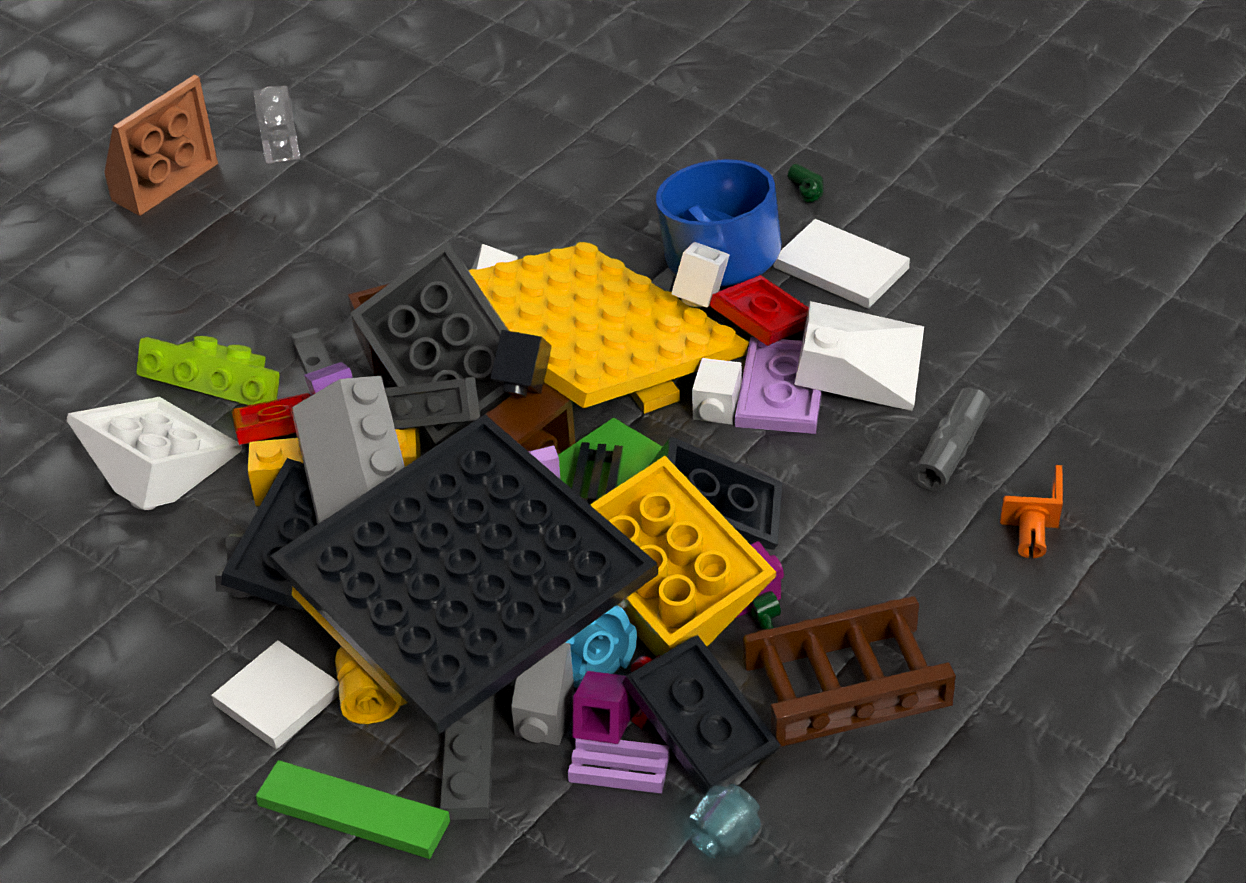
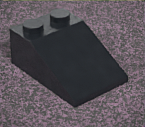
[649,436,782,550]

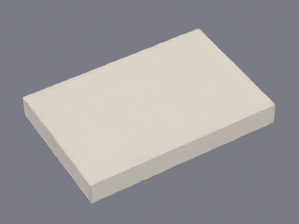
[773,219,910,309]

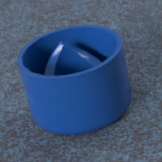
[656,159,782,287]

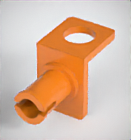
[1000,465,1063,558]

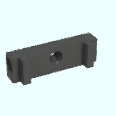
[291,327,333,374]

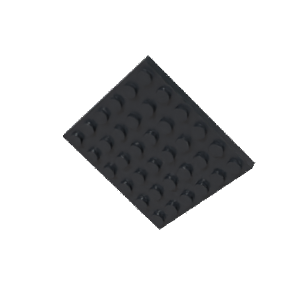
[271,414,658,734]

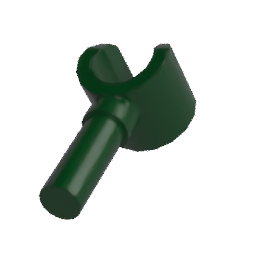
[751,591,781,630]

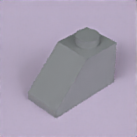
[511,643,575,745]

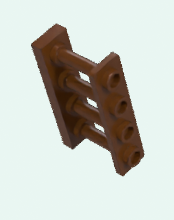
[743,596,956,747]

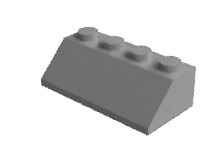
[291,376,405,524]

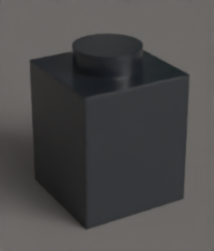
[491,330,552,398]

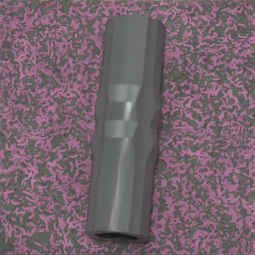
[913,387,990,491]

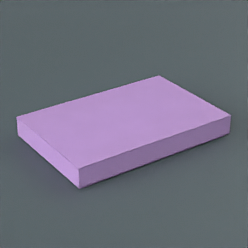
[735,337,822,434]

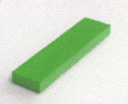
[256,760,450,859]

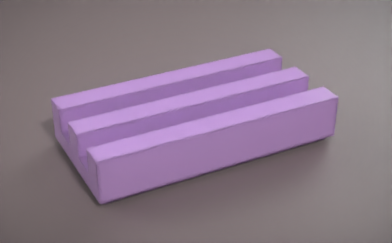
[568,738,670,794]

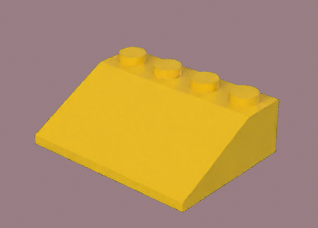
[590,456,776,657]

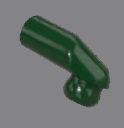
[787,164,824,203]

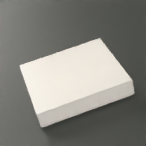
[211,640,339,750]

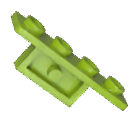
[136,336,280,405]

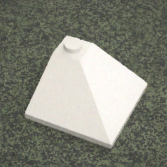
[794,301,924,411]
[67,397,242,510]

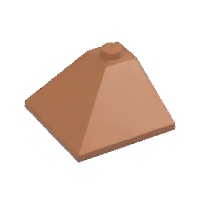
[104,75,218,216]

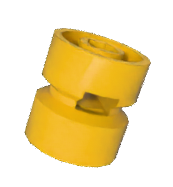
[335,646,400,724]

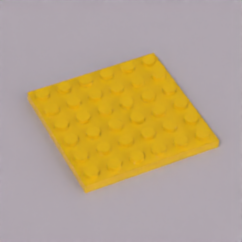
[469,242,749,408]

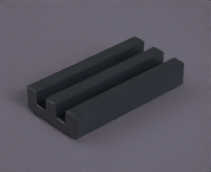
[572,442,623,504]

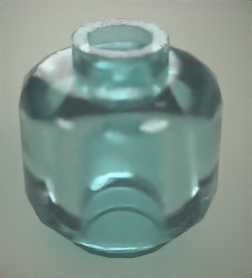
[689,783,761,858]

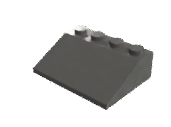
[350,241,511,445]

